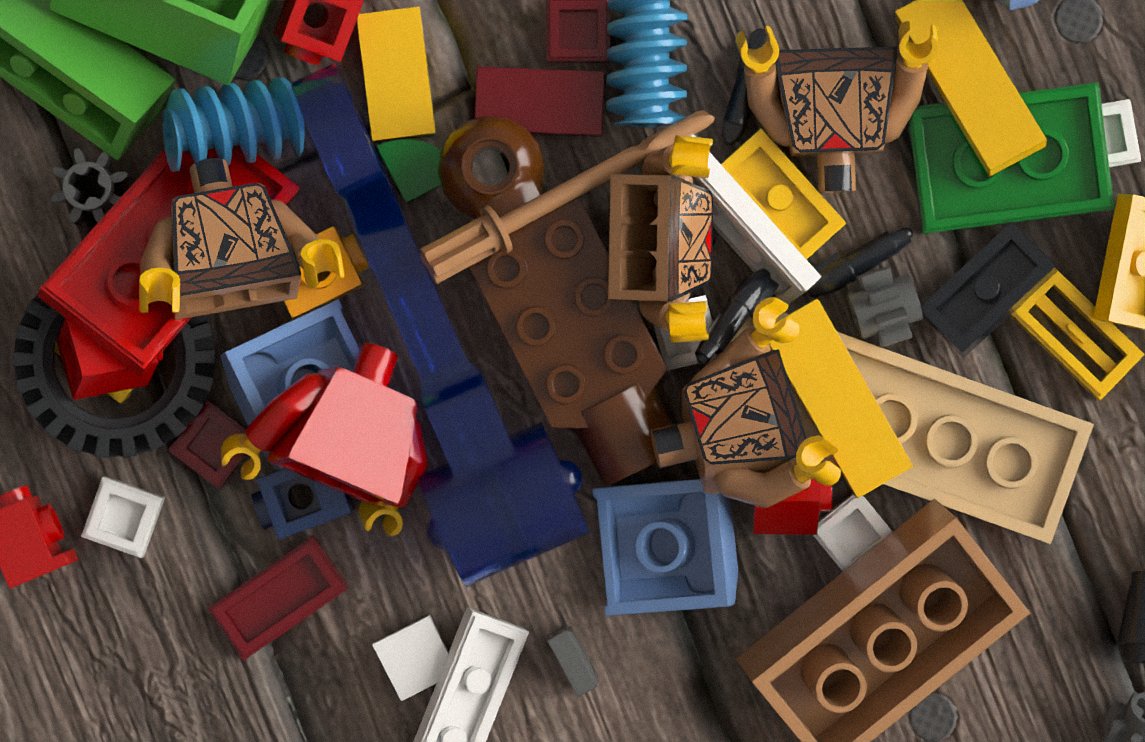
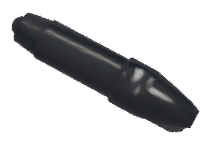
[721,28,767,146]
[807,227,913,297]
[695,268,779,364]

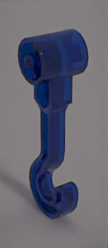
[291,63,591,587]

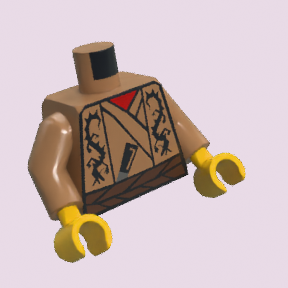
[735,21,938,193]
[608,135,716,343]
[139,158,345,320]
[650,297,841,508]

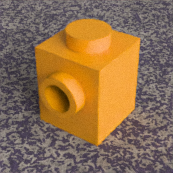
[284,226,370,319]

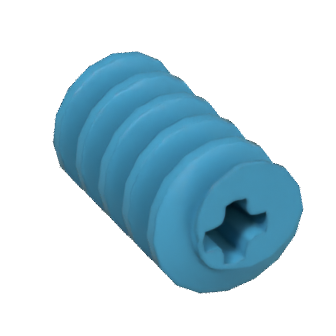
[606,0,688,128]
[162,77,305,172]

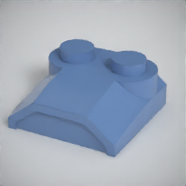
[220,299,360,471]
[593,478,738,616]

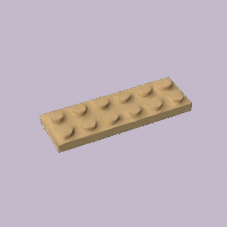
[707,313,1094,544]

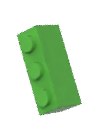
[0,0,176,161]

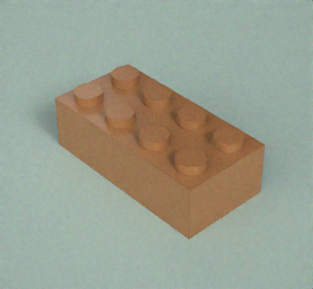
[735,498,1030,742]

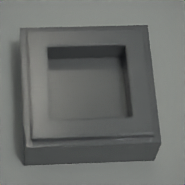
[547,625,599,697]

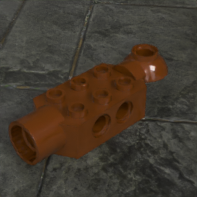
[438,115,673,487]

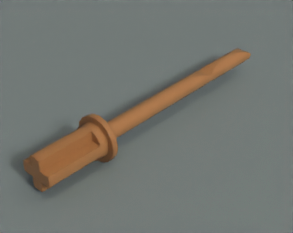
[420,110,715,284]

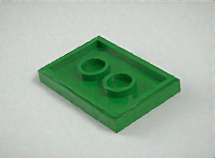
[908,82,1115,234]

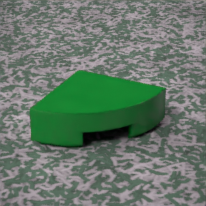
[376,139,441,204]

